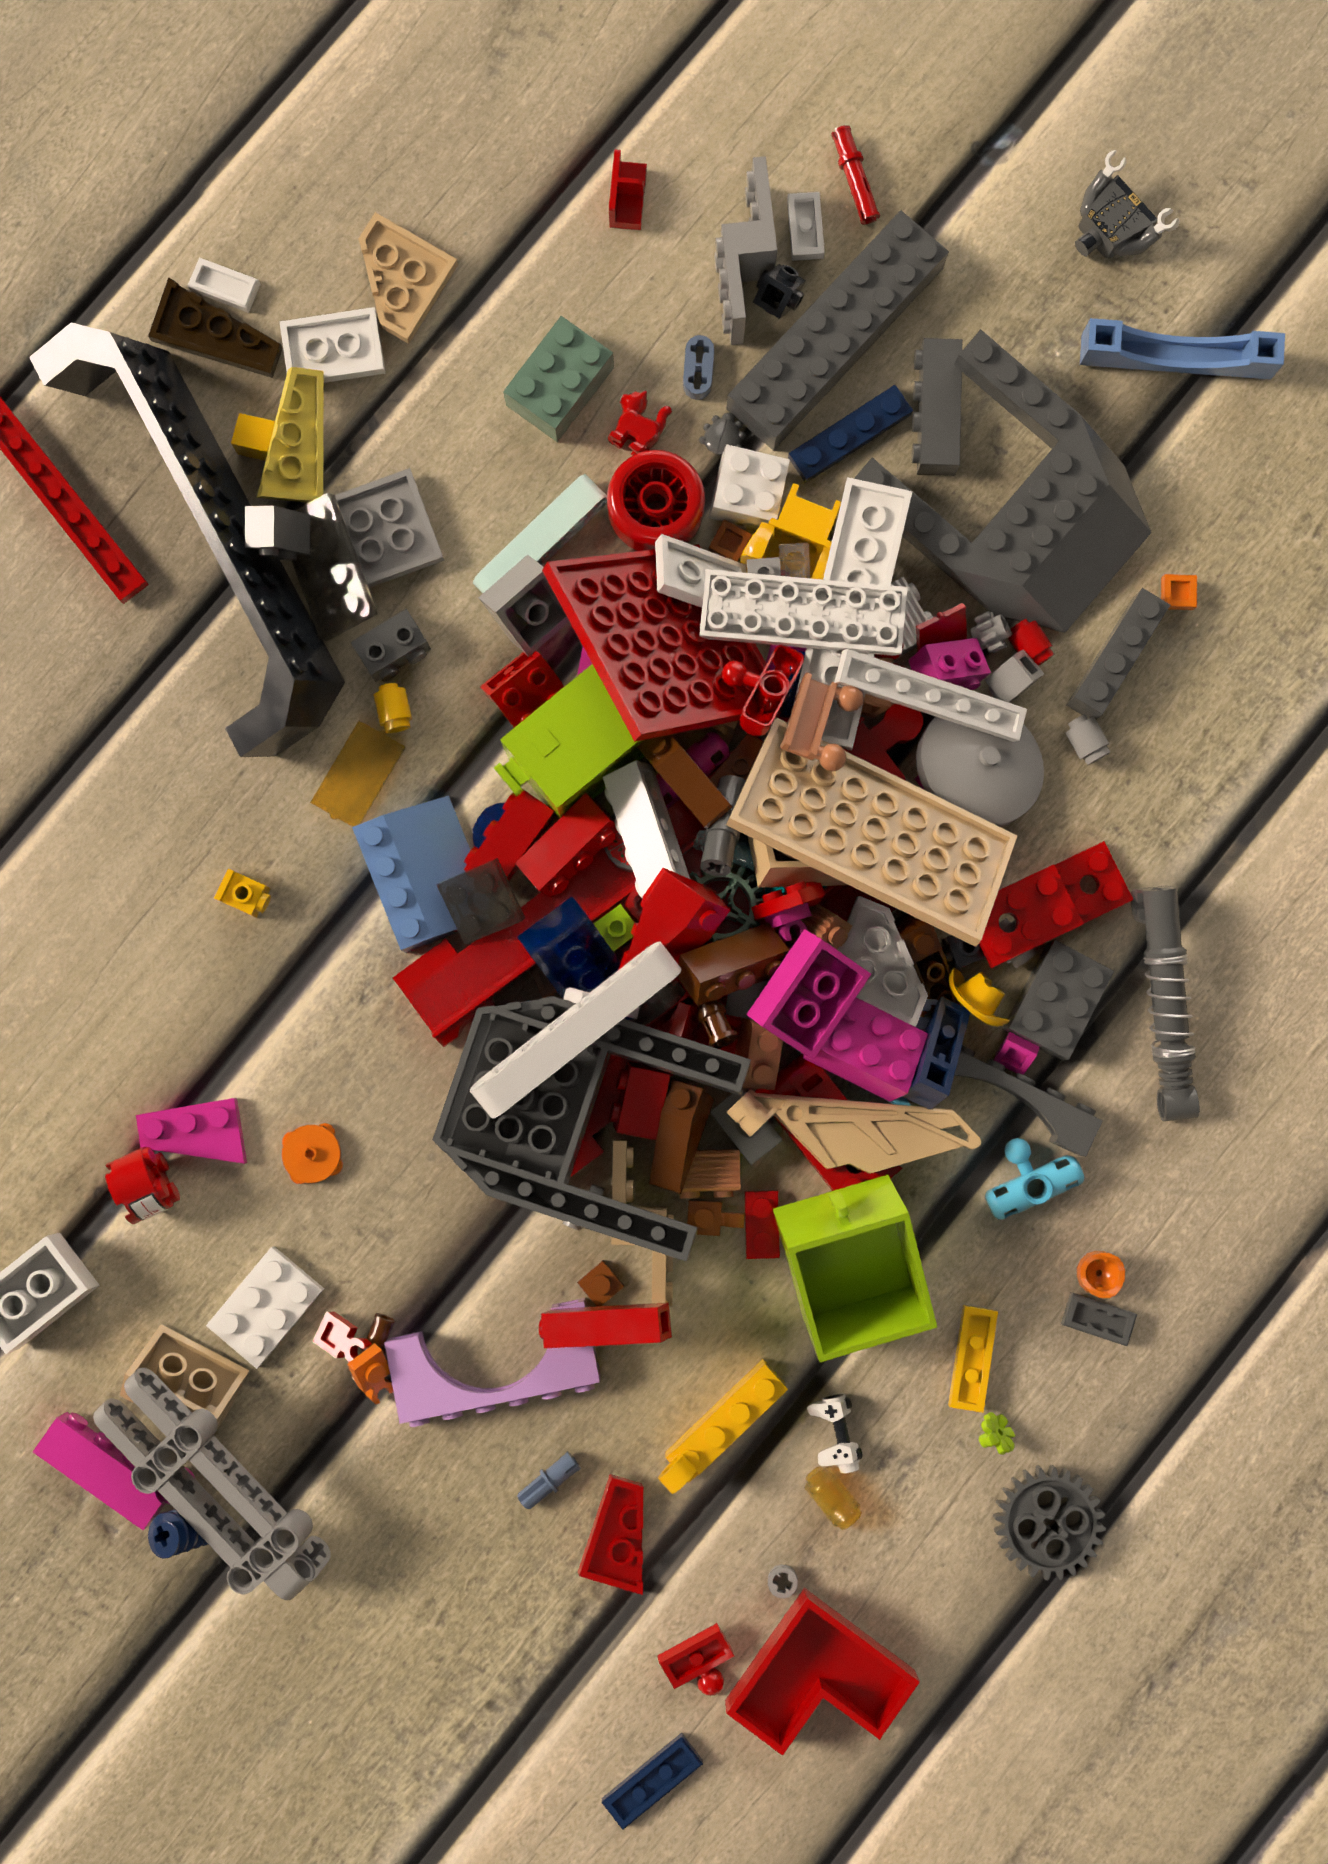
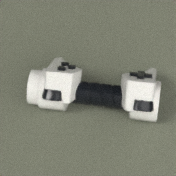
[807,1393,863,1473]

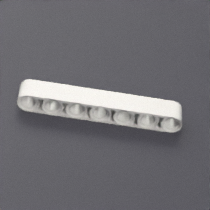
[470,941,681,1119]

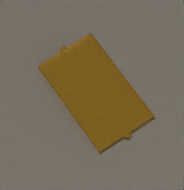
[310,720,406,827]

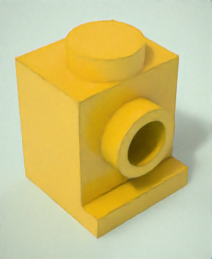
[214,868,271,918]

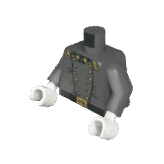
[1075,150,1180,259]

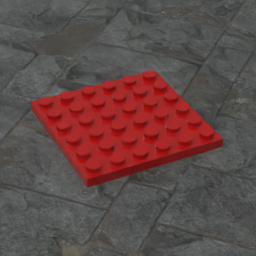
[542,544,790,742]

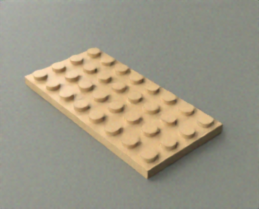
[726,717,1017,947]

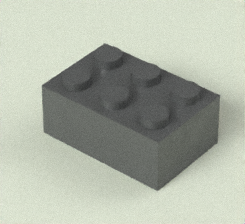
[1002,940,1114,1061]

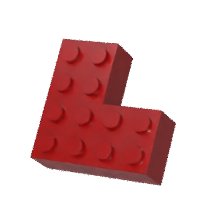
[725,1587,920,1756]

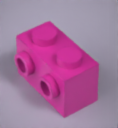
[908,638,991,691]

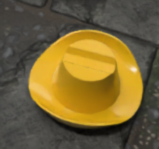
[949,968,1010,1027]

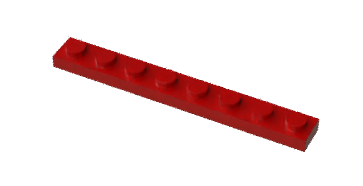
[0,396,149,604]

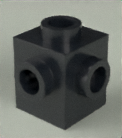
[753,264,806,319]

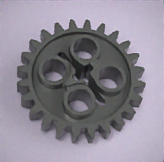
[993,1465,1106,1580]

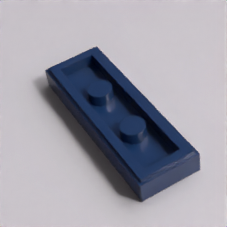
[602,1733,703,1830]

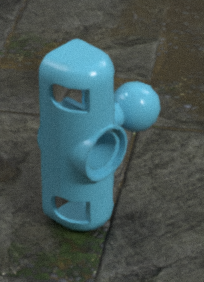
[985,1138,1085,1220]

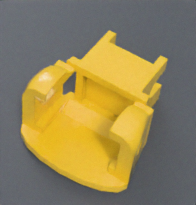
[740,483,841,580]

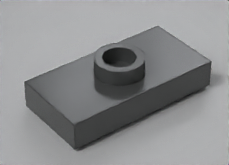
[1061,1292,1137,1347]

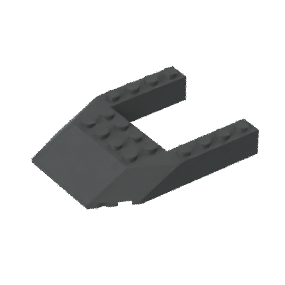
[854,329,1152,633]
[432,996,751,1262]

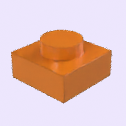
[1161,574,1197,610]

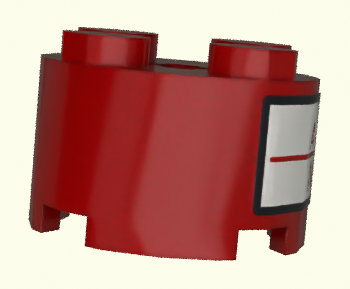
[105,1146,180,1225]

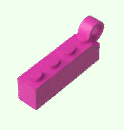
[33,1412,195,1530]

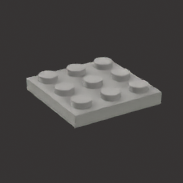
[319,468,444,594]

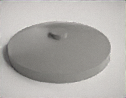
[916,717,1044,827]

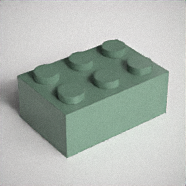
[503,316,614,443]

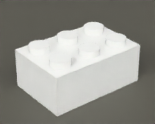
[0,1233,100,1354]

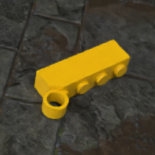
[658,1359,788,1494]

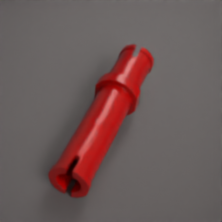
[831,125,880,225]

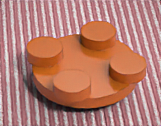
[282,1123,343,1184]

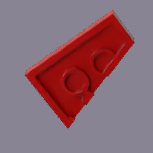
[578,1474,644,1595]

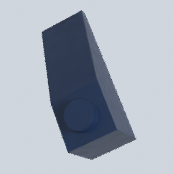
[902,997,970,1110]

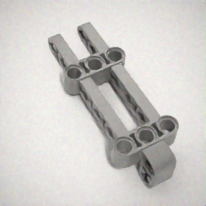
[93,1368,331,1600]

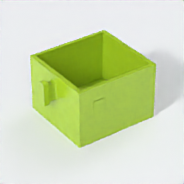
[494,664,645,819]
[773,1175,937,1363]

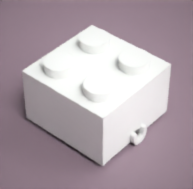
[708,444,790,530]

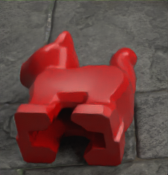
[608,390,672,456]

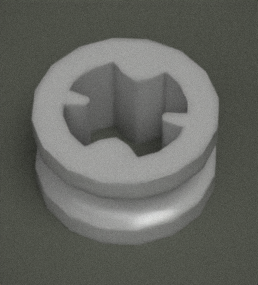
[768,1564,798,1599]

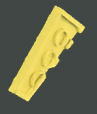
[257,367,324,504]

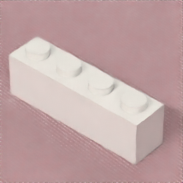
[603,761,690,898]

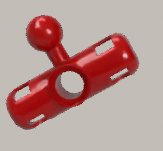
[721,645,804,736]

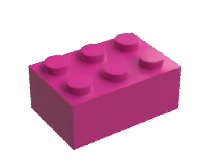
[746,929,871,1060]
[803,997,928,1102]

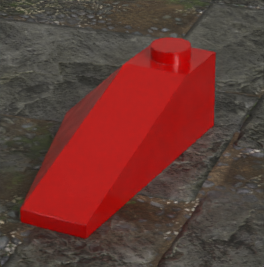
[618,867,730,970]

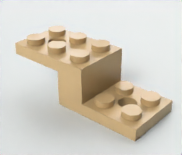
[611,1139,673,1306]

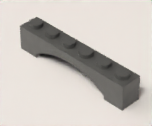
[954,1045,1103,1157]

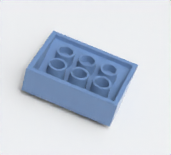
[352,796,497,953]

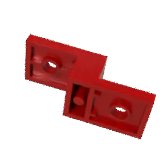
[979,841,1134,968]

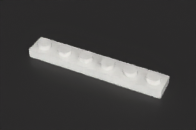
[835,649,1027,742]

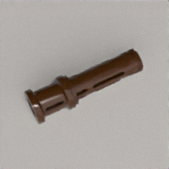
[697,1000,739,1049]

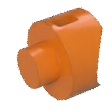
[1077,1251,1125,1298]

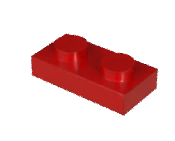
[744,1190,780,1259]

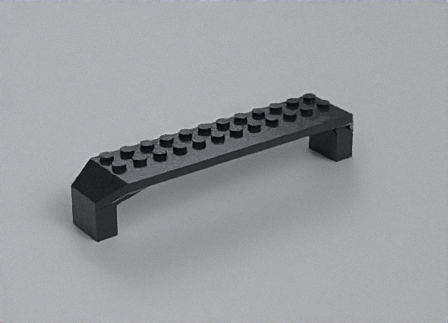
[29,323,345,757]

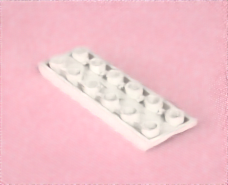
[699,569,908,656]

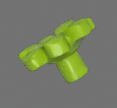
[978,1412,1016,1455]

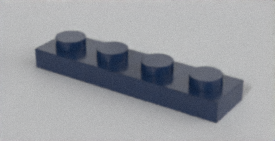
[788,385,913,483]

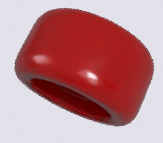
[607,450,705,551]

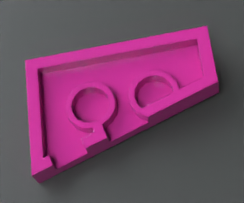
[136,1098,247,1164]

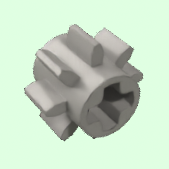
[971,611,1011,653]

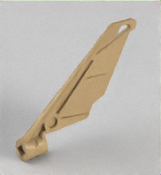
[727,1089,981,1174]

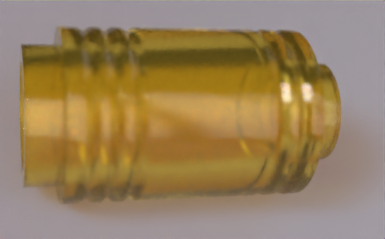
[804,1466,862,1530]

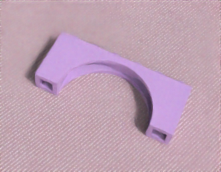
[384,1298,601,1427]

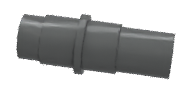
[701,775,746,876]

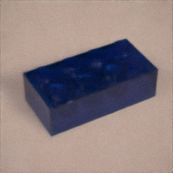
[517,897,650,1020]

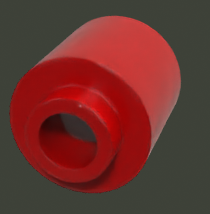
[1008,619,1055,666]

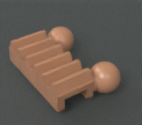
[780,672,864,771]

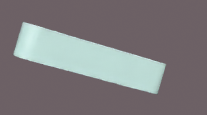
[473,474,607,593]

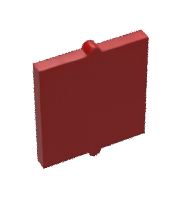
[916,603,967,652]

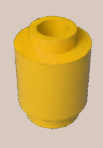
[373,683,412,733]

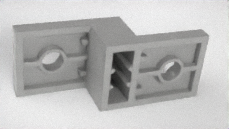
[714,156,777,345]

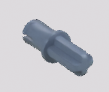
[517,1451,581,1509]

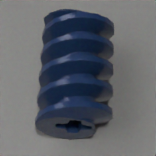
[148,1509,209,1559]

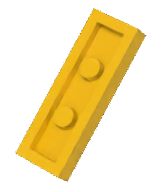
[948,1305,998,1413]

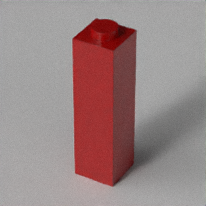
[539,1302,672,1349]

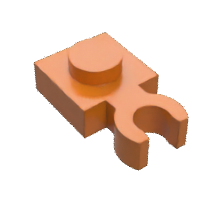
[347,1343,394,1405]

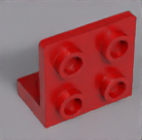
[480,651,565,728]

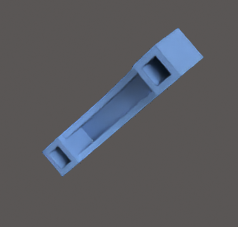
[1080,318,1285,380]

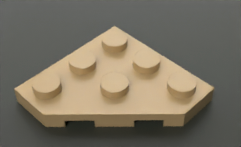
[359,212,458,344]

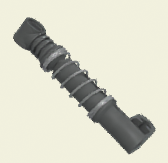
[1131,885,1200,1122]

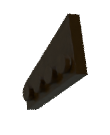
[148,277,283,378]

